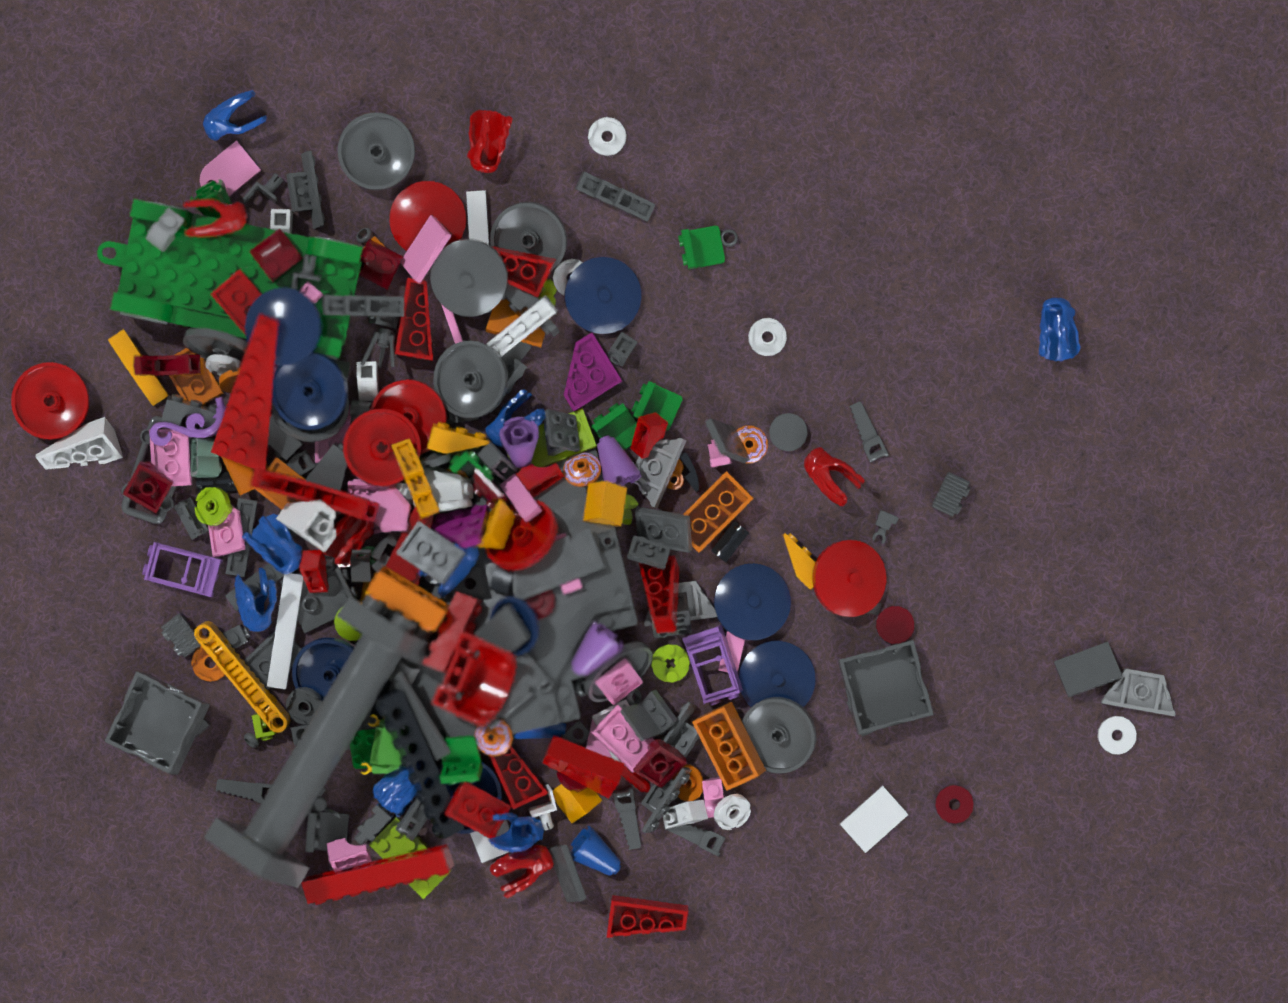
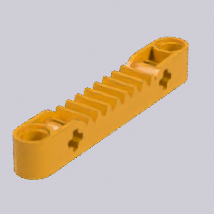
[194,621,291,733]

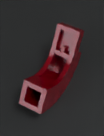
[133,354,201,376]

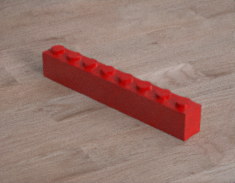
[301,844,454,905]

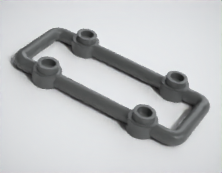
[121,416,193,524]

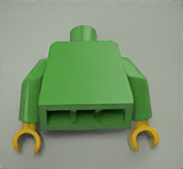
[360,715,413,775]

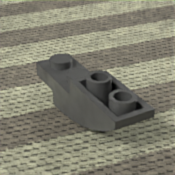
[502,284,559,337]

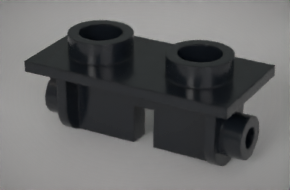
[196,472,237,493]
[711,521,749,563]

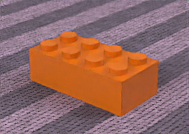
[683,471,754,553]
[367,565,450,631]
[692,702,766,791]

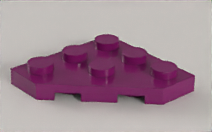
[564,333,622,412]
[431,505,490,548]

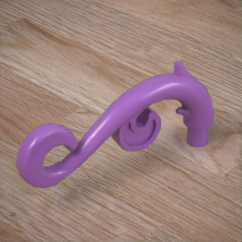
[150,397,227,446]

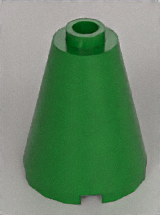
[190,179,232,218]

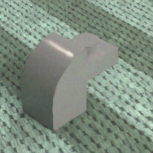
[146,208,185,252]

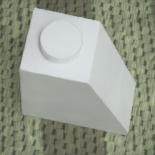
[413,466,473,506]
[276,501,336,552]

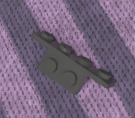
[286,151,325,229]
[502,342,531,397]
[661,701,699,758]
[641,767,691,833]

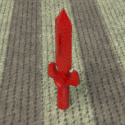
[621,766,650,792]

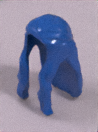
[203,90,267,141]
[1039,297,1080,362]
[485,389,546,447]
[242,514,302,574]
[419,542,479,597]
[235,568,277,632]
[373,761,429,817]
[489,813,544,852]

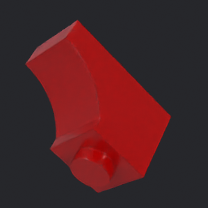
[630,412,668,459]
[516,463,564,498]
[299,550,329,593]

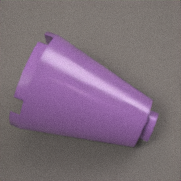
[500,417,539,469]
[597,436,641,487]
[572,621,624,676]

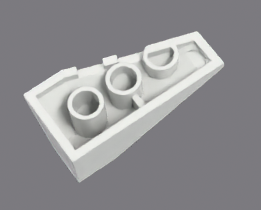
[36,417,123,469]

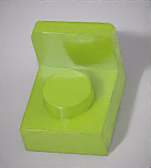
[252,713,276,741]

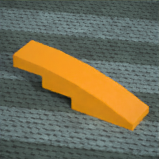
[108,329,169,406]
[392,438,439,519]

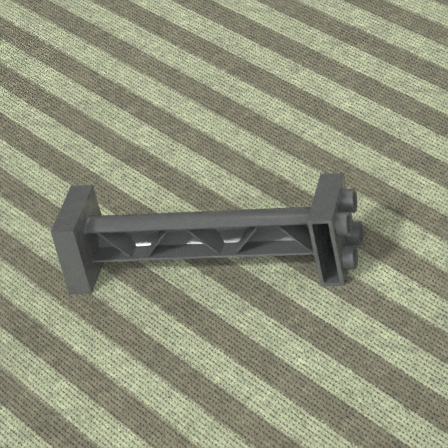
[204,594,434,888]

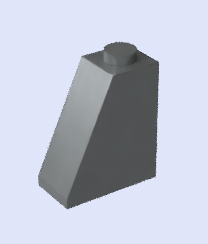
[305,442,348,490]

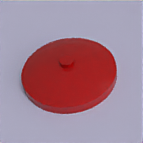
[389,181,466,251]
[11,362,89,440]
[370,379,447,455]
[343,409,421,486]
[485,500,558,570]
[812,540,886,617]

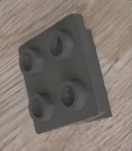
[544,409,580,456]

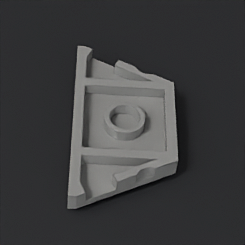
[634,438,687,509]
[644,581,717,626]
[1101,668,1175,716]

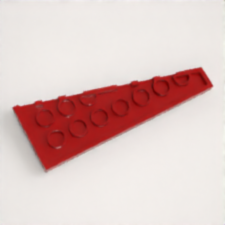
[211,313,279,470]

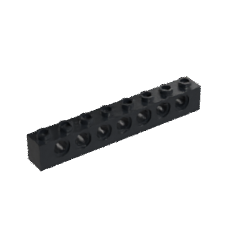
[376,689,464,839]

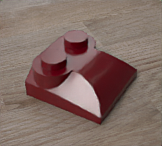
[249,228,304,282]
[359,239,403,290]
[123,461,173,513]
[473,469,512,509]
[633,739,687,788]

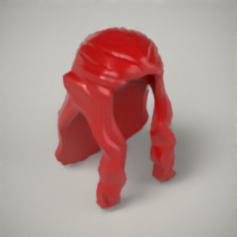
[467,110,513,173]
[183,199,246,237]
[804,447,864,507]
[316,514,375,567]
[490,845,554,898]

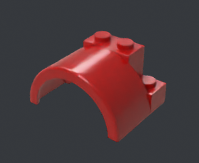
[432,631,516,726]

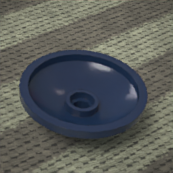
[490,597,539,655]

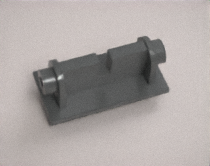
[174,497,209,540]

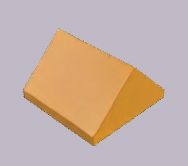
[583,481,627,526]
[477,500,516,549]
[552,784,602,823]

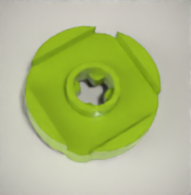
[195,487,232,526]
[651,644,690,683]

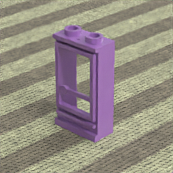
[142,542,223,597]
[682,625,743,705]

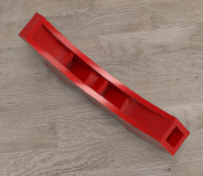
[250,467,380,522]

